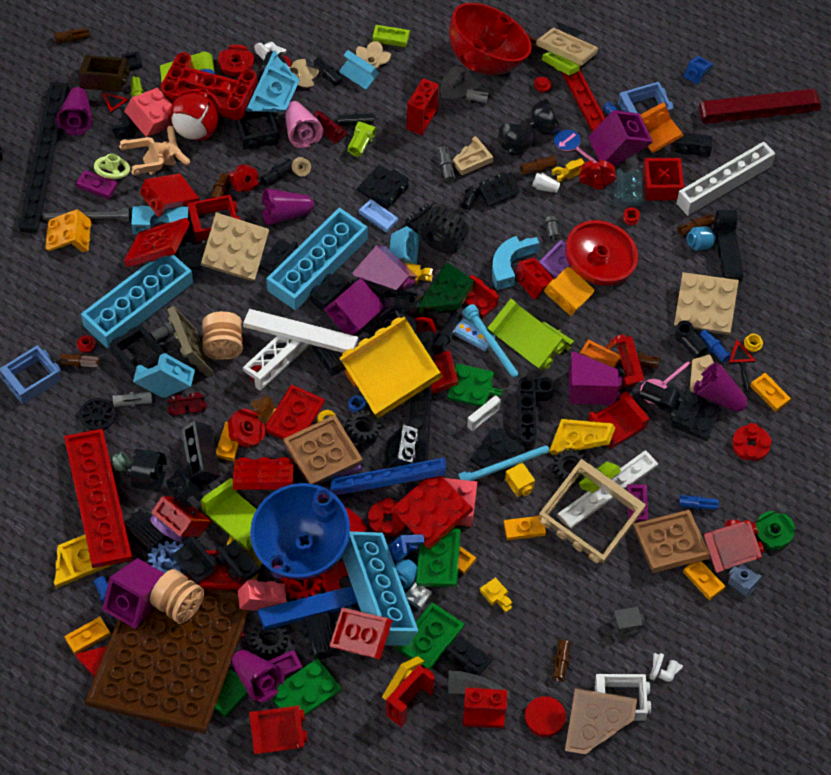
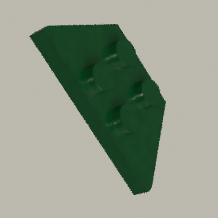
[418,263,474,313]

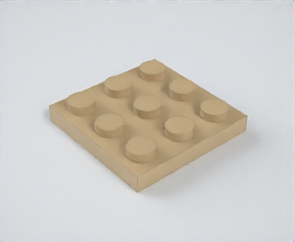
[200,213,269,281]
[674,272,739,335]

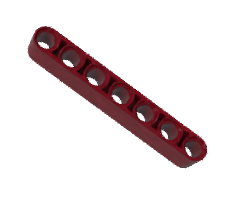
[698,89,821,124]

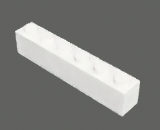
[676,142,775,216]

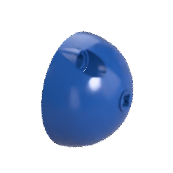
[250,483,350,580]

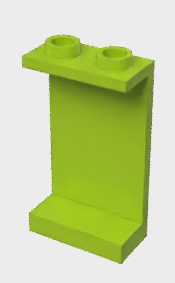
[488,299,566,371]
[200,478,257,551]

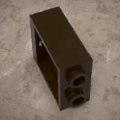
[78,55,130,92]

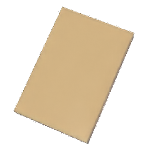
[536,28,598,66]

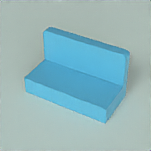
[339,50,379,90]
[389,226,420,264]

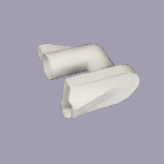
[255,42,287,60]
[650,653,683,682]

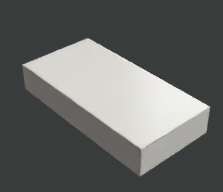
[467,396,500,431]

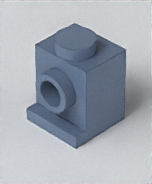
[728,564,762,598]

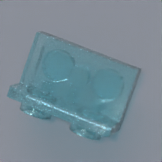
[615,168,645,207]

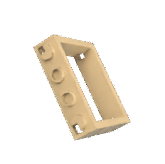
[539,459,646,565]

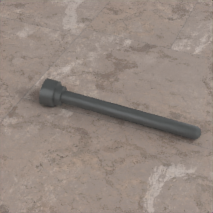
[42,207,131,222]

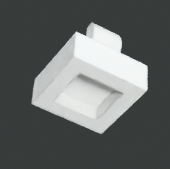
[405,581,432,609]

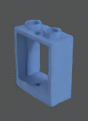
[618,82,674,117]
[0,345,61,405]

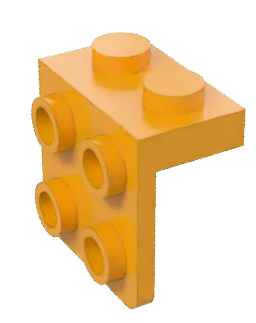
[46,209,91,252]
[544,267,594,316]

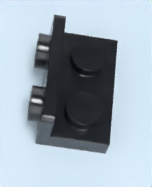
[675,132,713,157]
[477,172,520,207]
[259,238,298,274]
[178,240,207,269]
[172,536,217,585]
[215,540,260,585]
[444,636,492,676]

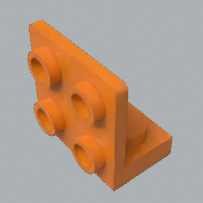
[640,102,683,153]

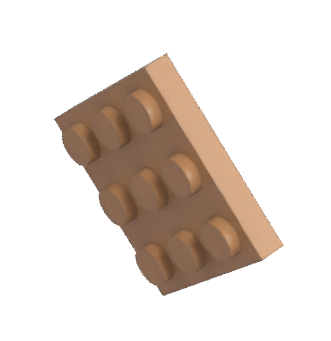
[283,415,363,485]
[633,510,710,573]

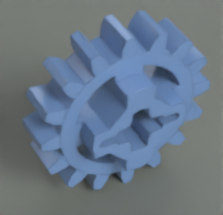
[148,541,186,575]

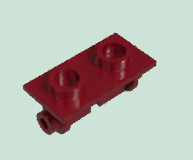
[313,110,348,144]
[166,392,207,416]

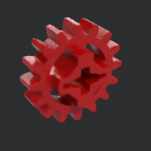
[279,575,323,601]

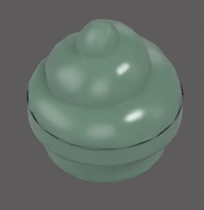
[111,452,131,472]

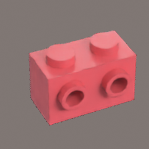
[238,579,287,611]

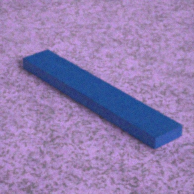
[330,458,447,495]
[257,586,358,630]

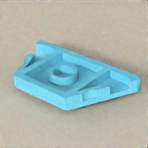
[246,51,300,112]

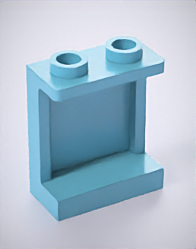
[133,353,195,398]

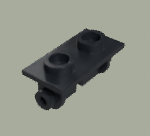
[403,202,435,233]

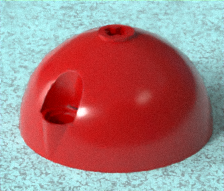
[449,3,532,75]

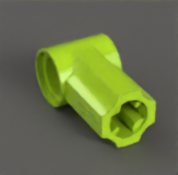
[348,121,377,157]

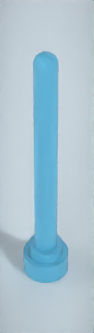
[462,304,518,378]
[459,446,549,481]

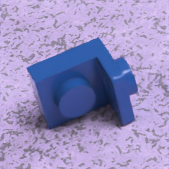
[684,56,713,84]

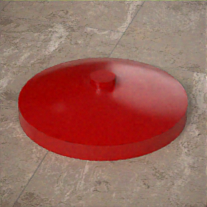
[565,220,638,286]

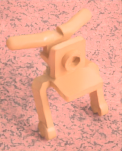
[119,126,190,176]

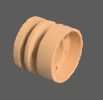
[202,311,243,360]
[150,569,204,624]

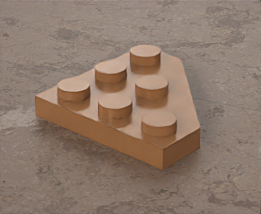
[565,688,637,754]

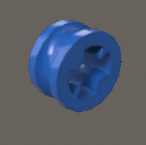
[349,395,366,414]

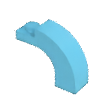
[492,236,539,290]

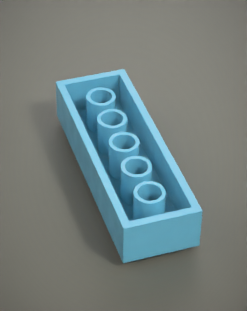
[266,208,368,311]
[81,255,193,349]
[342,532,418,646]

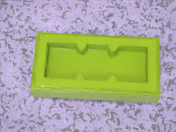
[372,25,410,47]
[542,52,580,75]
[579,462,621,493]

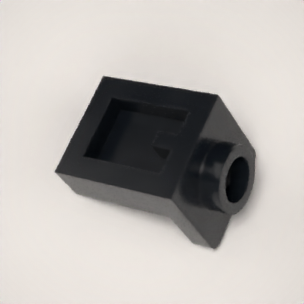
[112,110,134,139]

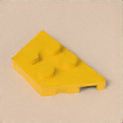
[54,534,115,589]

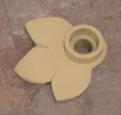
[356,41,391,69]
[289,59,319,88]

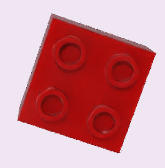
[642,158,684,201]

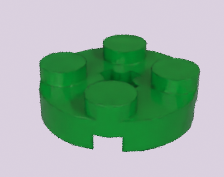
[755,511,795,550]

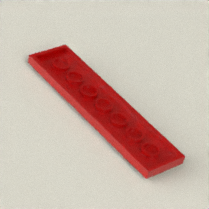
[64,429,132,569]

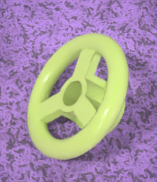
[94,154,130,179]

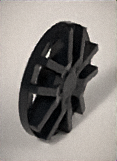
[79,398,116,431]

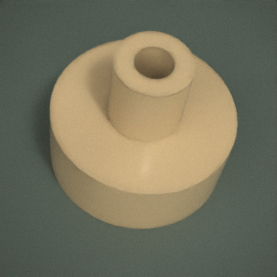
[292,157,311,176]

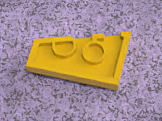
[549,419,615,455]

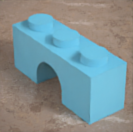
[131,205,189,235]

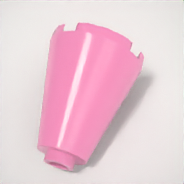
[285,101,323,149]

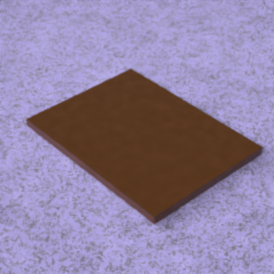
[85,590,250,734]

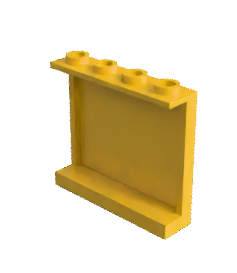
[340,317,443,418]

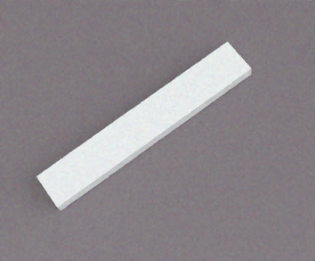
[243,309,358,353]
[557,450,658,530]

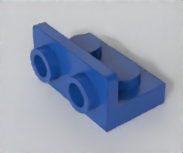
[388,534,424,565]

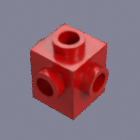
[228,164,259,192]

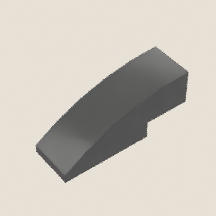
[448,670,510,703]

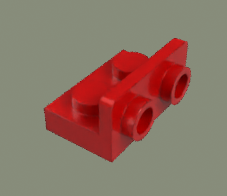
[514,258,553,299]
[464,275,499,319]

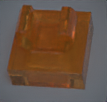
[251,395,276,423]

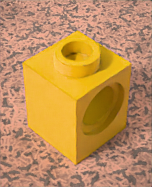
[505,462,535,498]

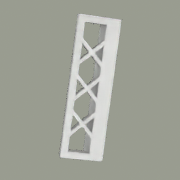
[243,336,309,391]

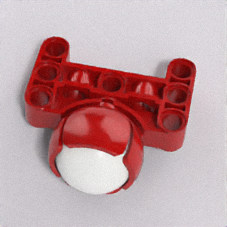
[161,52,258,141]

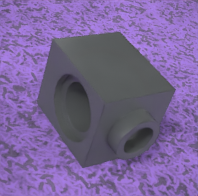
[612,607,645,637]

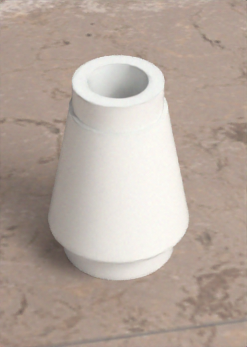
[532,173,560,193]

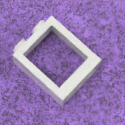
[595,674,651,721]

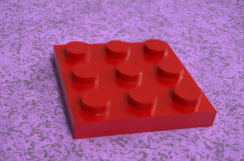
[123,217,190,267]
[232,457,294,490]
[391,476,473,549]

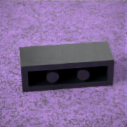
[182,420,221,485]

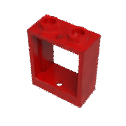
[406,78,439,136]
[187,195,241,243]
[151,496,211,537]

